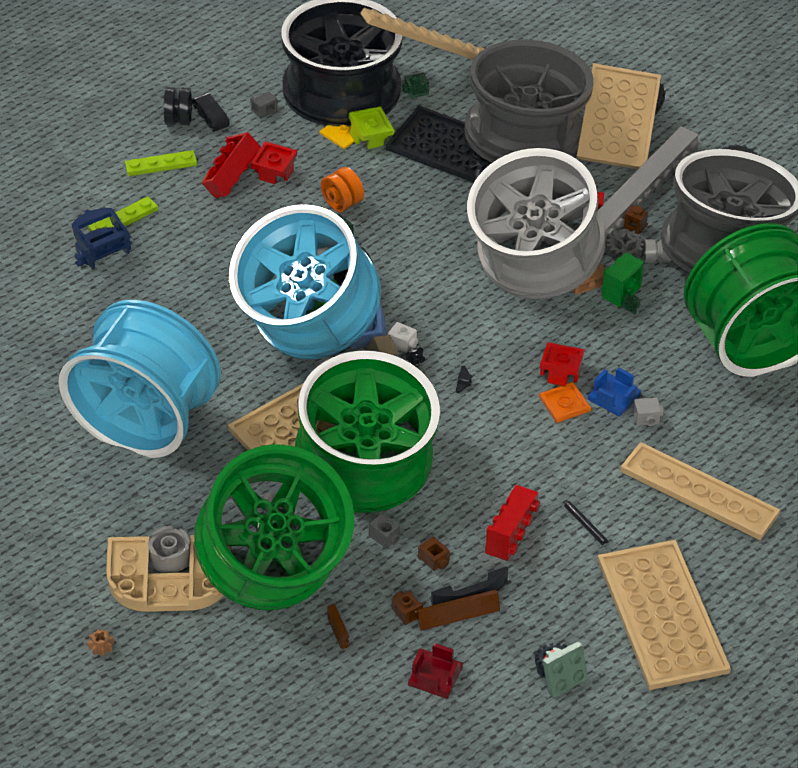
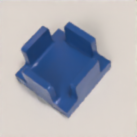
[588,368,641,417]

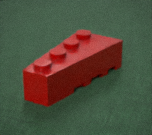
[202,132,261,198]
[485,485,540,561]

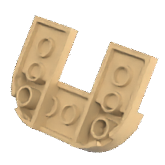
[106,535,231,612]

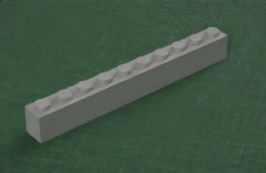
[598,126,699,239]

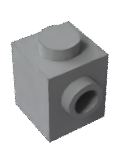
[633,398,663,426]

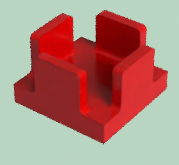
[251,141,297,184]
[540,342,585,386]

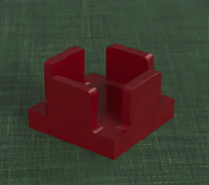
[408,643,463,699]

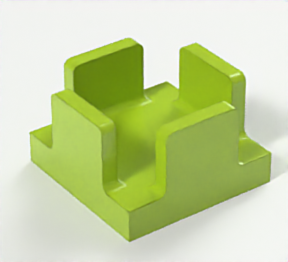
[348,107,394,149]

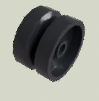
[164,87,193,126]

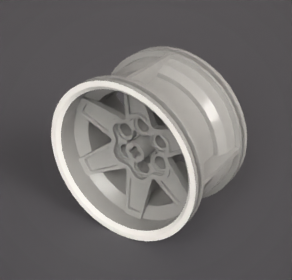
[467,148,606,299]

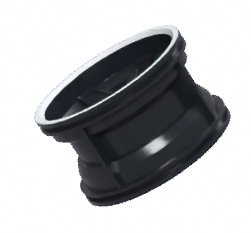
[282,0,402,126]

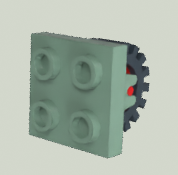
[534,642,588,698]

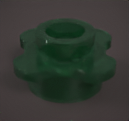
[622,293,640,315]

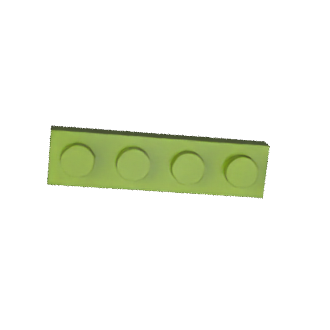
[125,150,197,176]
[88,196,158,232]

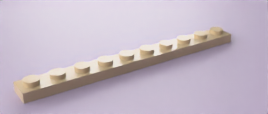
[361,8,484,60]

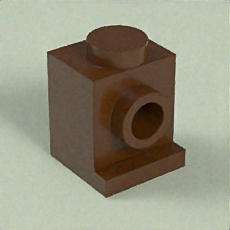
[624,205,648,234]
[418,536,450,571]
[392,591,423,625]

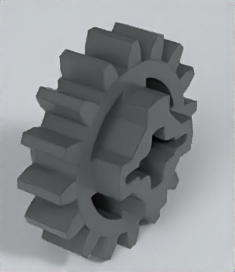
[605,229,645,260]

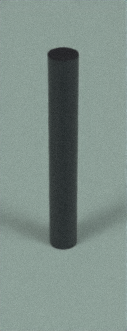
[564,501,608,545]

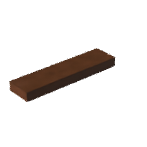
[417,590,500,631]

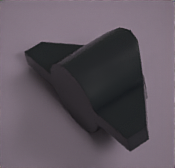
[456,366,472,393]

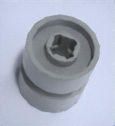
[643,239,671,263]

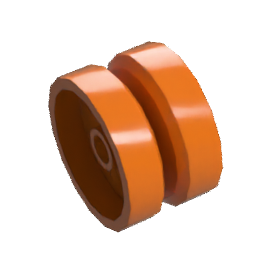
[320,166,364,213]

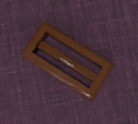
[327,604,349,649]

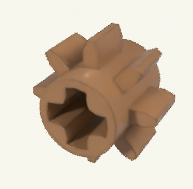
[87,629,114,656]

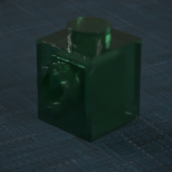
[402,72,429,99]

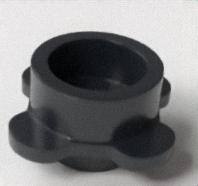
[406,347,425,366]

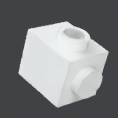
[388,322,418,354]

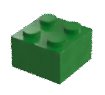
[601,252,644,307]

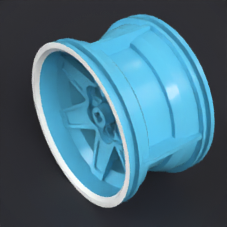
[229,205,381,359]
[59,300,221,458]

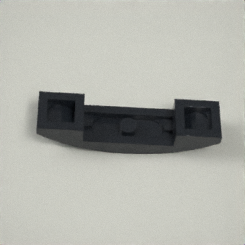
[431,566,508,605]

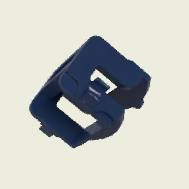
[71,208,132,269]

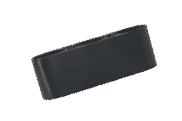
[192,92,230,132]

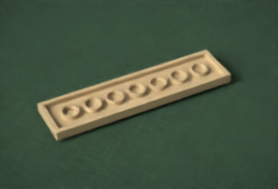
[620,442,780,541]

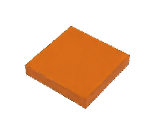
[539,382,591,423]

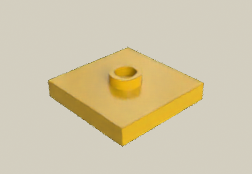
[319,125,354,149]

